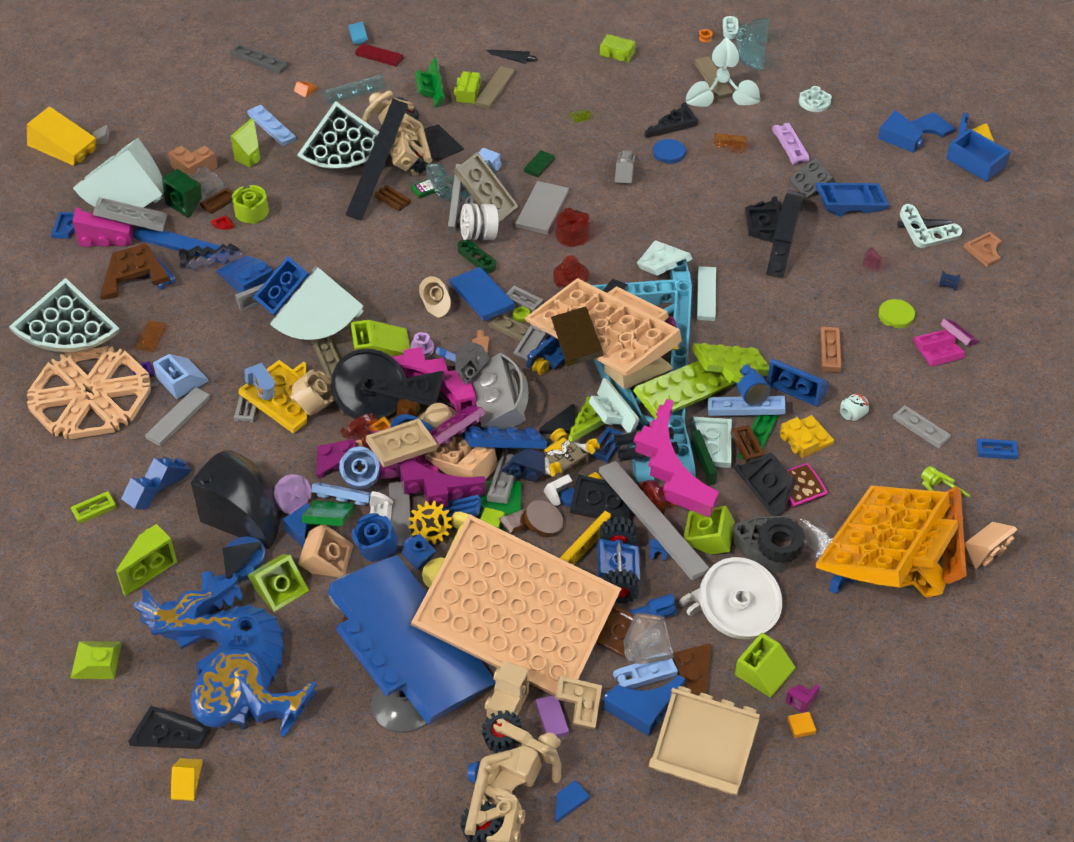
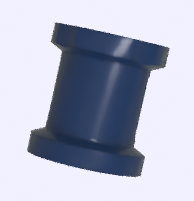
[939,271,960,290]

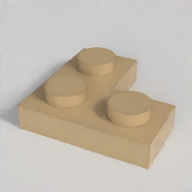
[554,676,602,729]

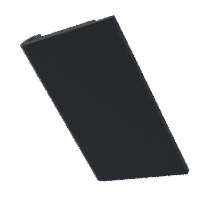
[424,124,465,161]

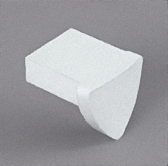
[544,474,572,507]
[370,491,393,521]

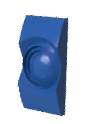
[815,183,889,213]

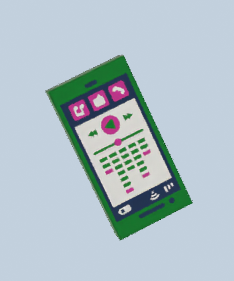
[411,175,449,199]

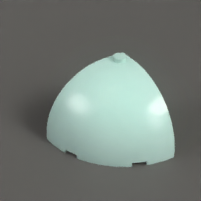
[297,101,379,169]
[73,138,164,207]
[270,266,363,340]
[9,278,119,352]

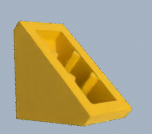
[171,758,203,801]

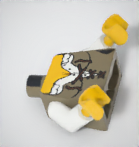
[543,438,600,480]

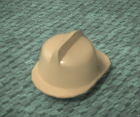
[419,276,451,318]
[417,403,457,429]

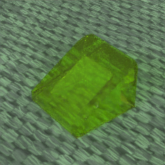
[569,109,590,123]

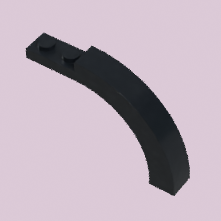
[766,190,806,278]

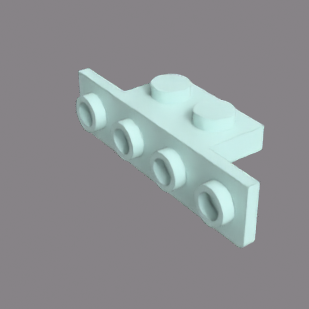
[589,378,639,433]

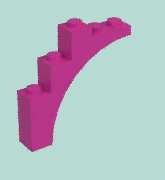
[392,347,476,413]
[634,399,719,518]

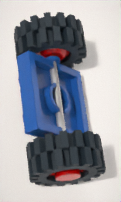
[597,517,640,603]

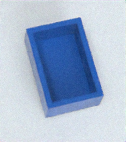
[946,129,1011,182]

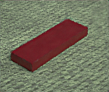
[355,43,404,67]

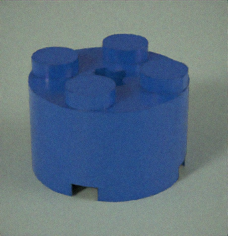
[352,513,398,562]

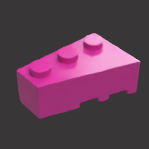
[73,208,134,247]

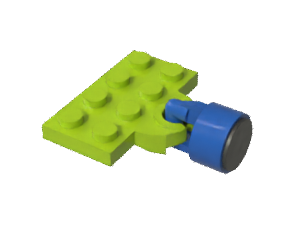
[691,343,770,405]

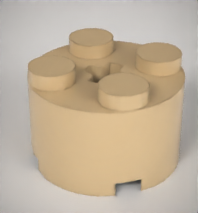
[290,370,334,416]

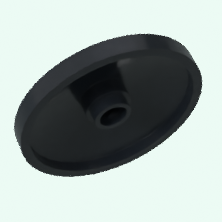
[331,349,406,422]

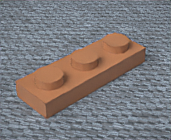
[820,327,841,372]

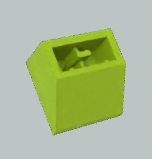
[735,632,795,698]

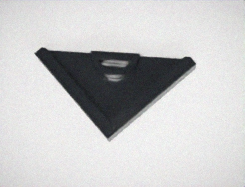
[539,404,575,434]
[222,541,262,579]

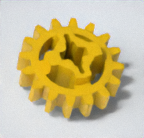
[408,501,452,545]

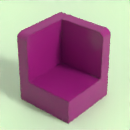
[785,684,820,713]

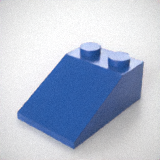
[216,255,273,293]

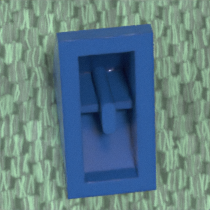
[283,504,310,547]

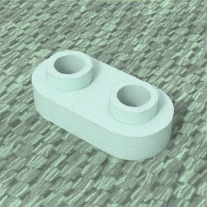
[722,16,739,39]

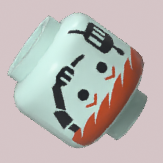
[840,393,869,421]

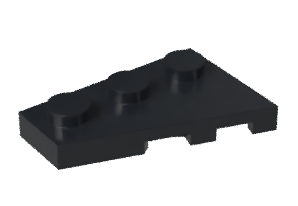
[128,706,211,749]

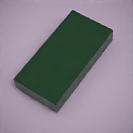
[524,150,555,178]

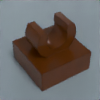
[396,399,418,417]

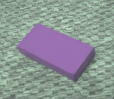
[536,695,569,738]

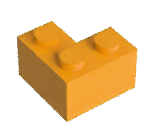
[898,563,946,598]

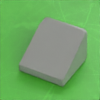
[92,125,109,144]

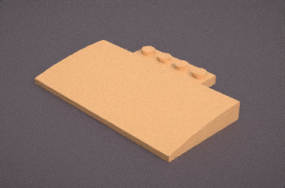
[525,278,682,376]

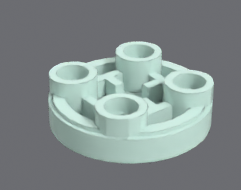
[799,86,832,112]

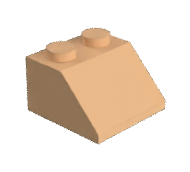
[298,525,354,577]

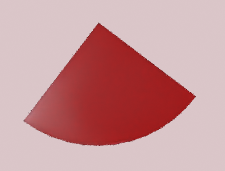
[211,215,234,230]

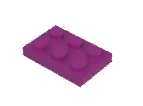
[429,407,486,446]

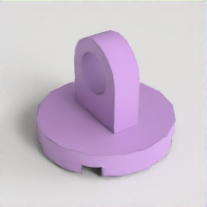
[274,474,312,514]

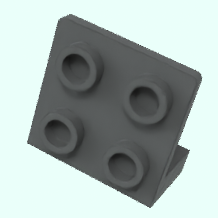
[790,158,836,199]

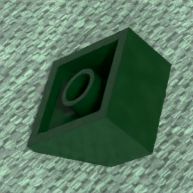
[162,169,202,218]

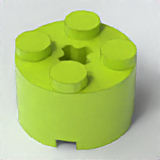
[232,185,269,224]

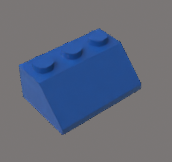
[253,256,310,316]
[767,359,829,407]

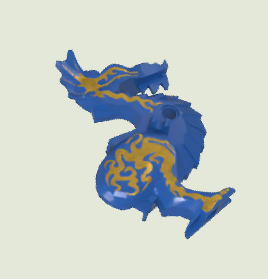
[133,573,317,738]

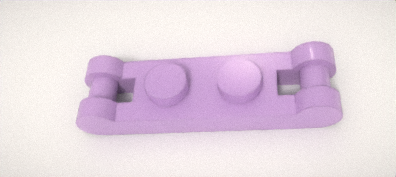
[772,123,809,165]

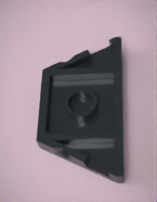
[745,196,780,243]
[733,453,797,516]

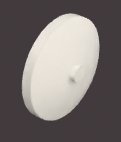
[699,557,782,640]

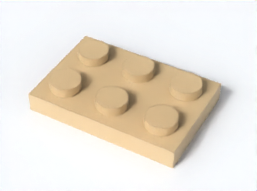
[366,419,437,467]

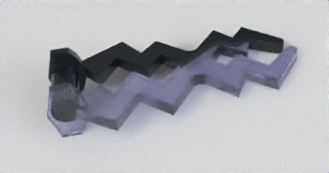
[179,243,242,271]

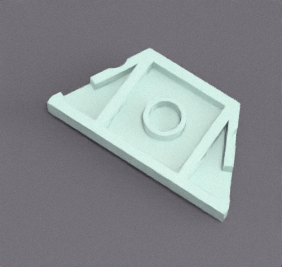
[637,241,692,276]

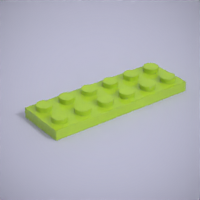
[633,361,735,419]

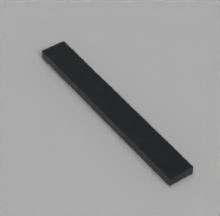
[346,98,408,221]

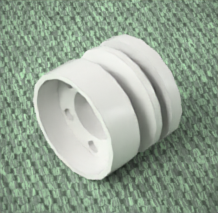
[460,204,498,240]

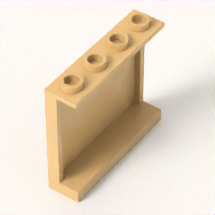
[648,686,760,796]

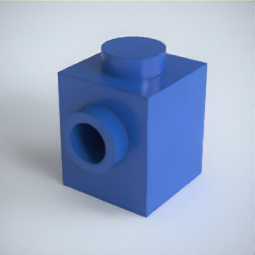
[401,533,436,570]

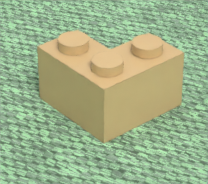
[485,661,529,719]

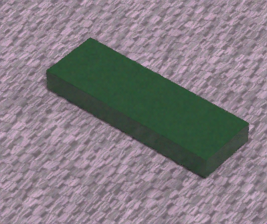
[691,429,717,485]

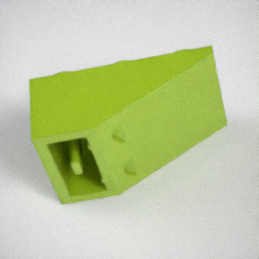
[351,320,410,357]

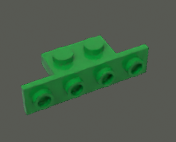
[415,58,445,108]

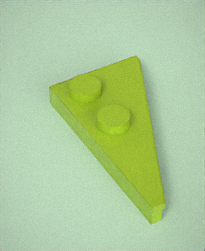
[568,396,606,442]

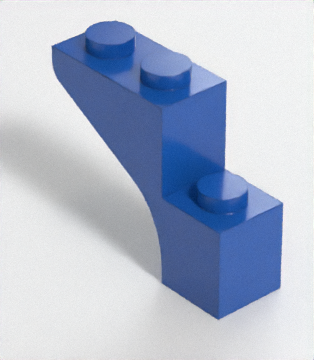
[121,457,192,509]

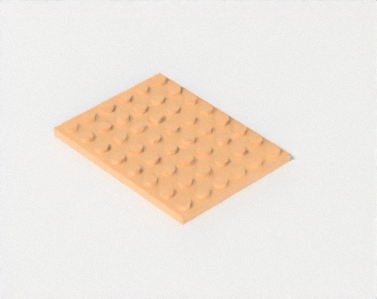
[411,514,621,702]

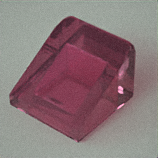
[863,247,882,272]

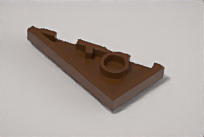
[671,643,711,696]

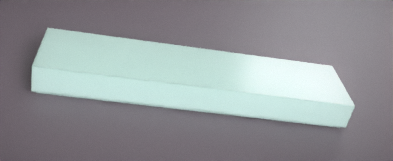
[697,266,716,321]

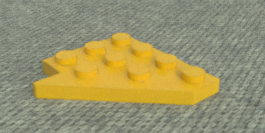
[239,360,307,434]

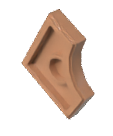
[963,232,1002,267]

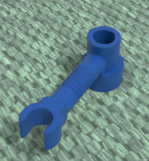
[201,566,255,591]

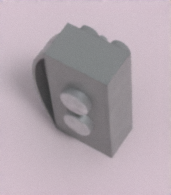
[471,353,529,430]

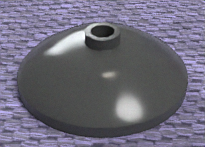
[371,687,427,733]

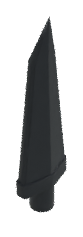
[486,50,536,64]
[897,219,955,229]

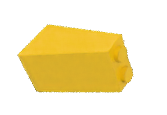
[27,106,96,166]

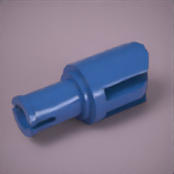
[629,594,677,621]

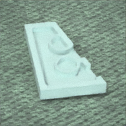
[693,417,732,468]

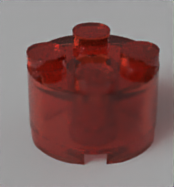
[555,208,590,247]

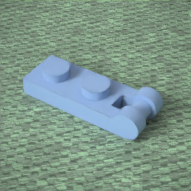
[613,654,678,689]

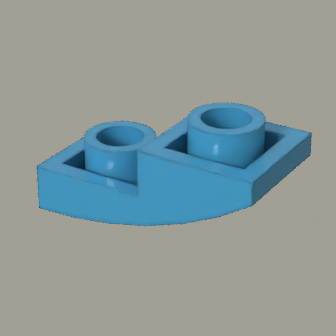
[348,21,368,45]

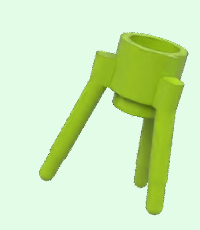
[921,466,970,497]

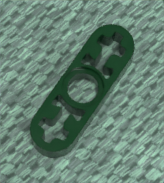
[458,240,496,273]

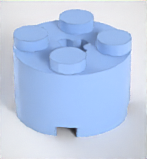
[339,447,380,490]

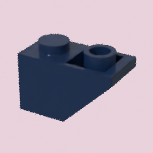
[501,448,545,482]

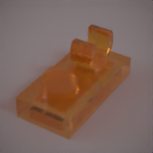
[713,133,747,153]

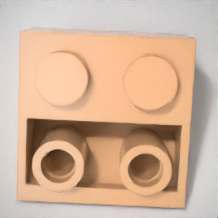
[964,522,1018,569]

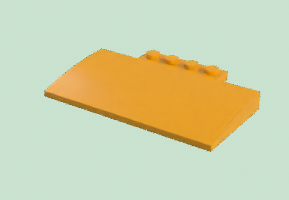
[816,486,958,587]

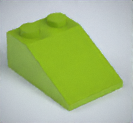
[116,524,177,596]

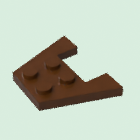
[100,243,171,300]

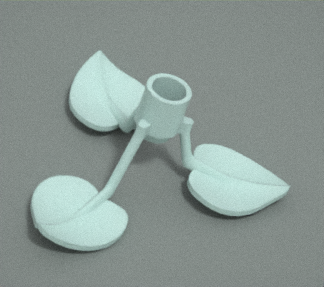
[686,38,761,107]

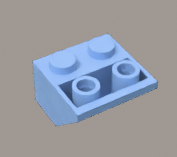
[153,354,209,399]

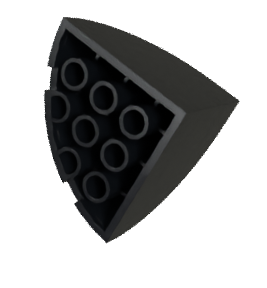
[191,450,281,549]

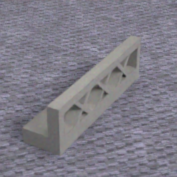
[448,164,474,233]

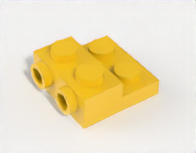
[780,415,834,458]

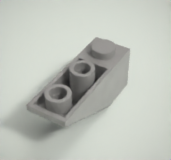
[615,150,636,183]

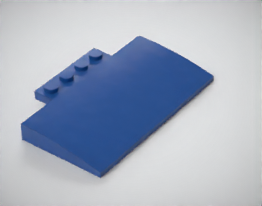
[328,555,496,725]

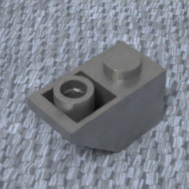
[455,341,490,385]

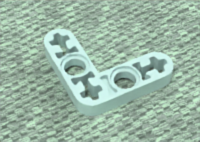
[899,204,962,248]

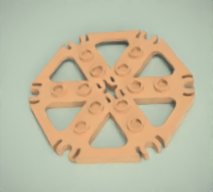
[27,346,151,439]

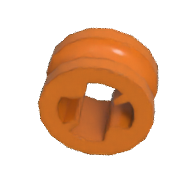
[699,29,713,42]

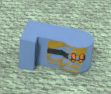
[244,363,275,400]

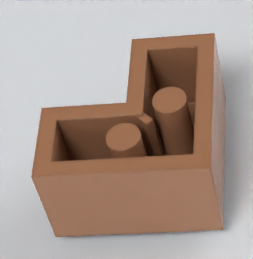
[168,145,218,180]

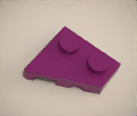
[316,439,357,478]

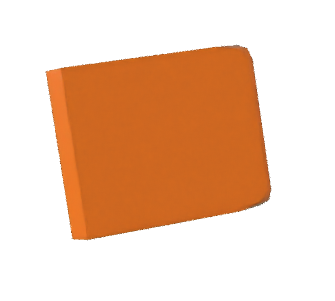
[294,81,318,97]

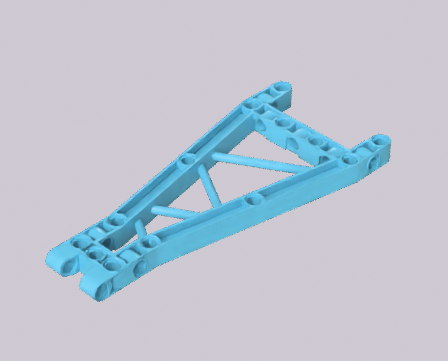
[565,259,696,484]

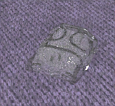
[188,167,226,202]

